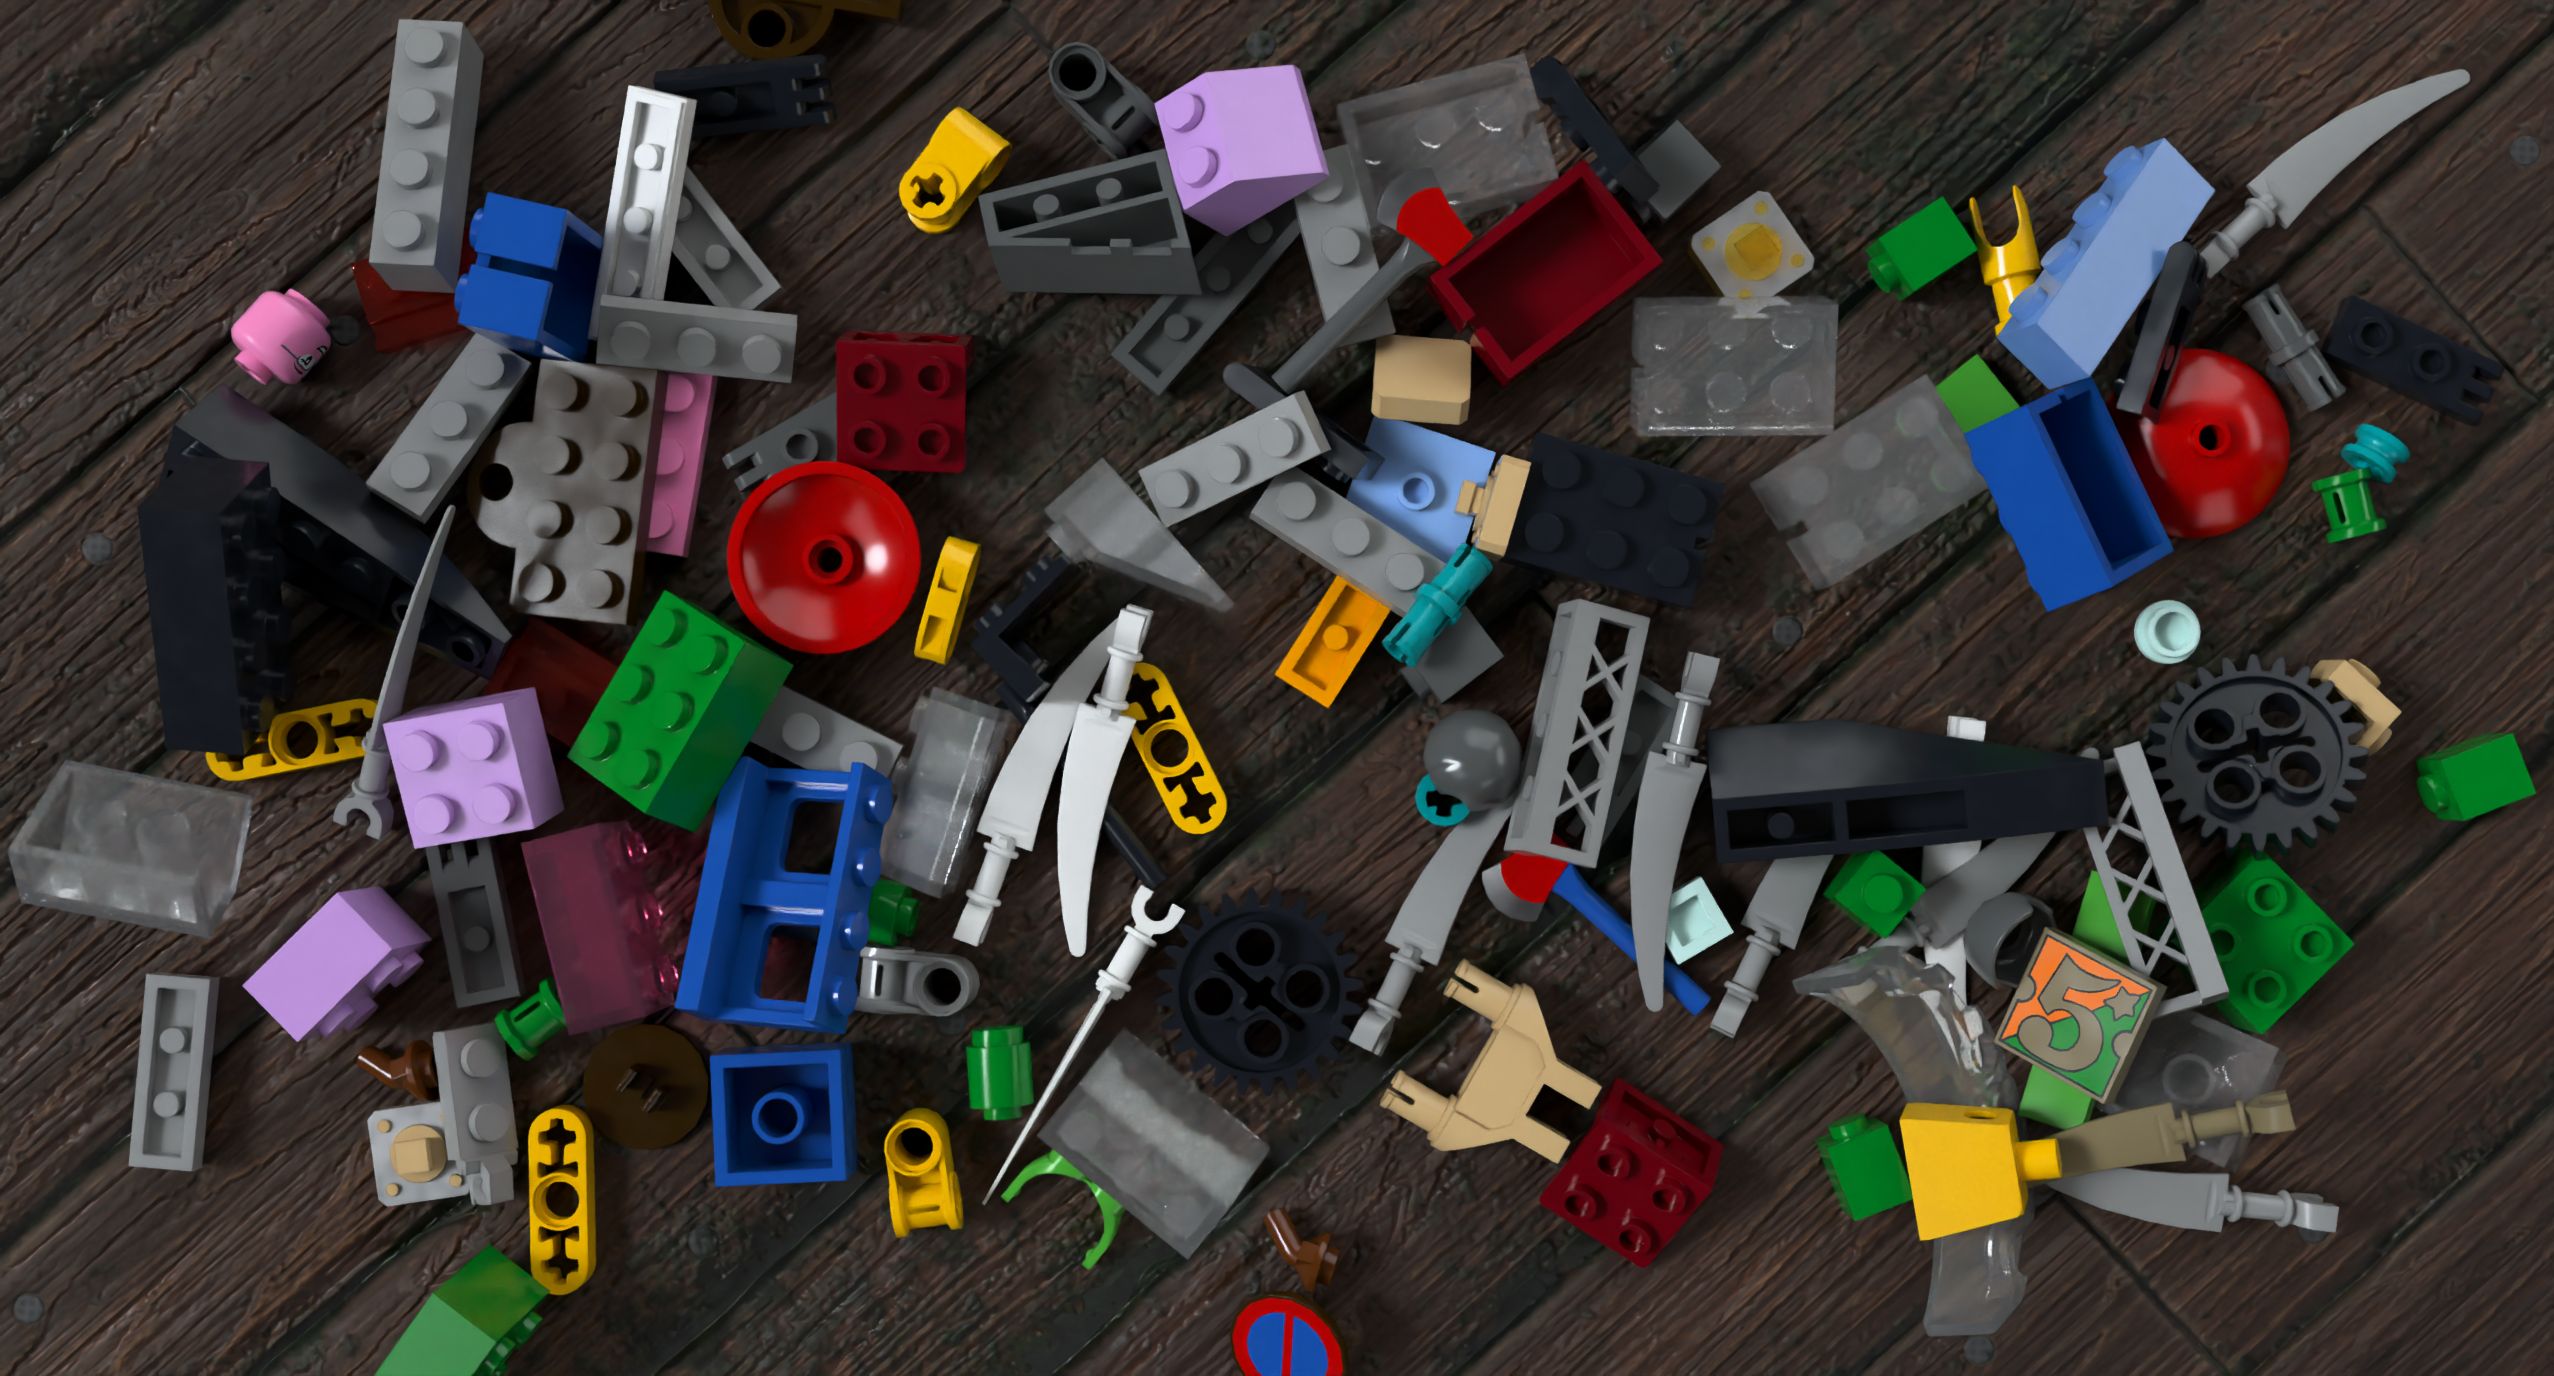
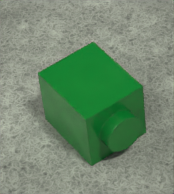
[1865,196,1978,302]
[2415,733,2536,821]
[1821,850,1926,939]
[1815,1113,1913,1221]

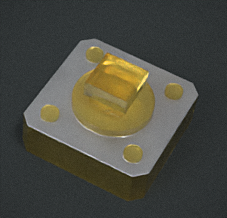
[1687,191,1814,318]

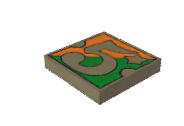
[1994,927,2167,1104]

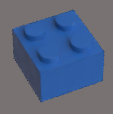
[710,1042,858,1187]

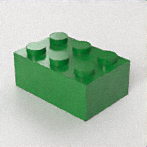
[567,590,794,833]

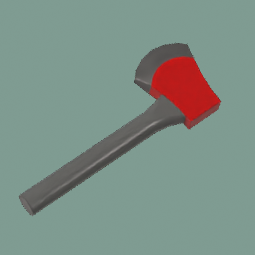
[1271,167,1474,395]

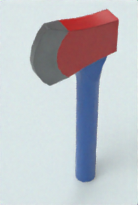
[1482,832,1711,1016]

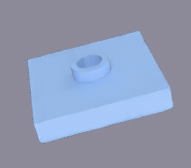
[1346,415,1496,564]

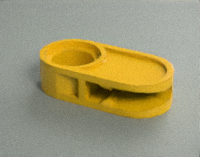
[914,536,981,665]

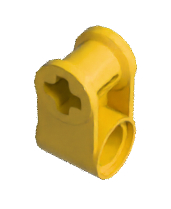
[899,106,1013,234]
[884,1108,963,1238]

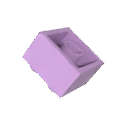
[383,687,565,849]
[242,886,432,1042]

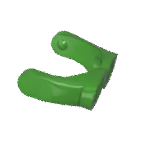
[1001,1143,1130,1270]

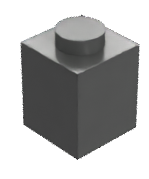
[1617,120,1721,231]
[1400,605,1504,704]

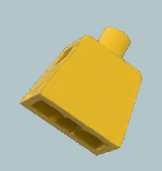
[1899,1102,2062,1241]

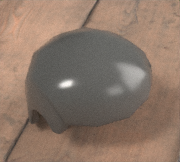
[1423,709,1522,811]
[1963,892,2057,990]

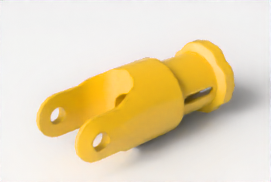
[1969,185,2042,337]

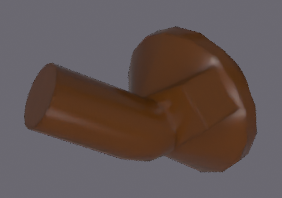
[357,1040,440,1103]
[1263,1207,1341,1294]

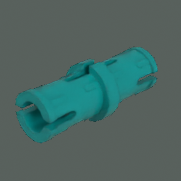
[1382,543,1493,668]

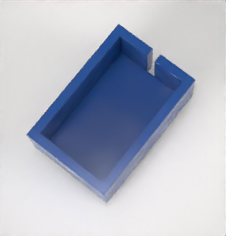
[454,192,604,363]
[1964,376,2174,612]

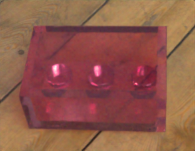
[521,820,679,1036]

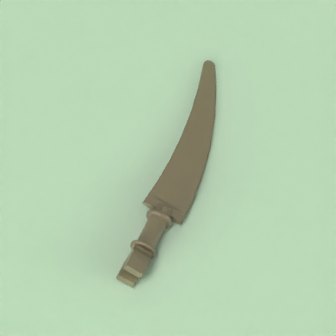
[2026,1090,2296,1189]

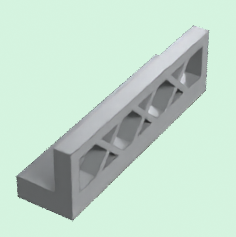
[1504,599,1651,869]
[2083,741,2229,1020]

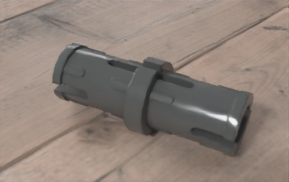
[2241,283,2347,412]

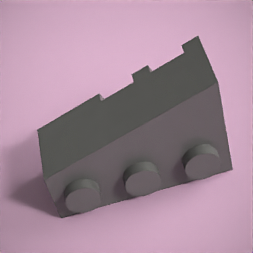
[978,148,1202,295]

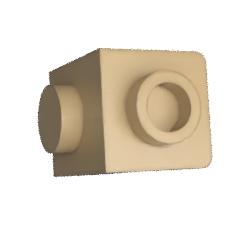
[2309,659,2402,757]

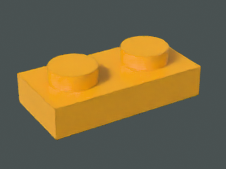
[1275,575,1391,709]

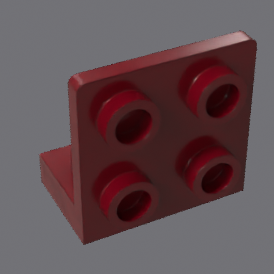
[836,330,974,473]
[1539,1077,1724,1268]

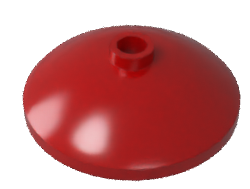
[2105,349,2290,539]
[727,461,922,654]

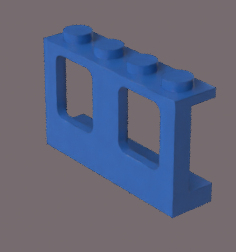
[675,756,893,1034]

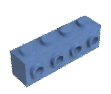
[1997,138,2215,390]

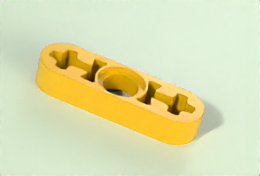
[1121,663,1227,834]
[206,699,378,781]
[528,1105,596,1295]

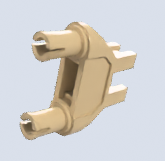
[1379,959,1602,1164]

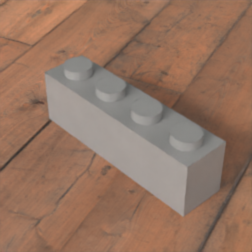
[369,19,484,293]

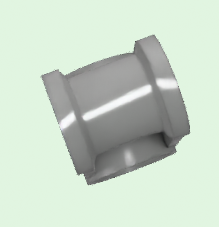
[854,943,980,1017]

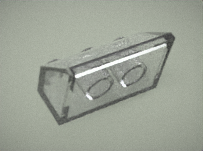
[879,686,1012,898]
[7,760,253,938]
[1037,1027,1270,1260]

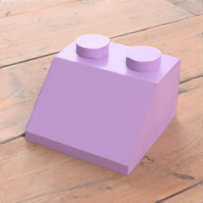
[1154,65,1330,237]

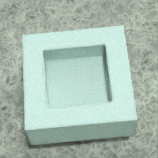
[1665,876,1734,965]

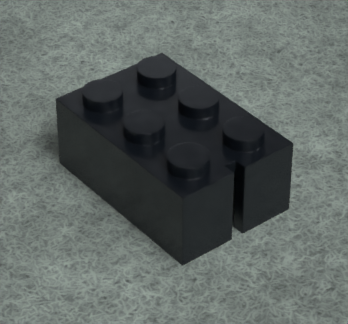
[1499,432,1725,612]

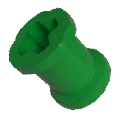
[2311,467,2387,544]
[495,977,583,1061]

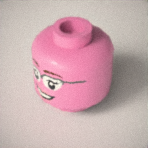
[231,289,331,385]

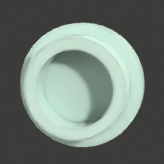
[2134,600,2201,664]

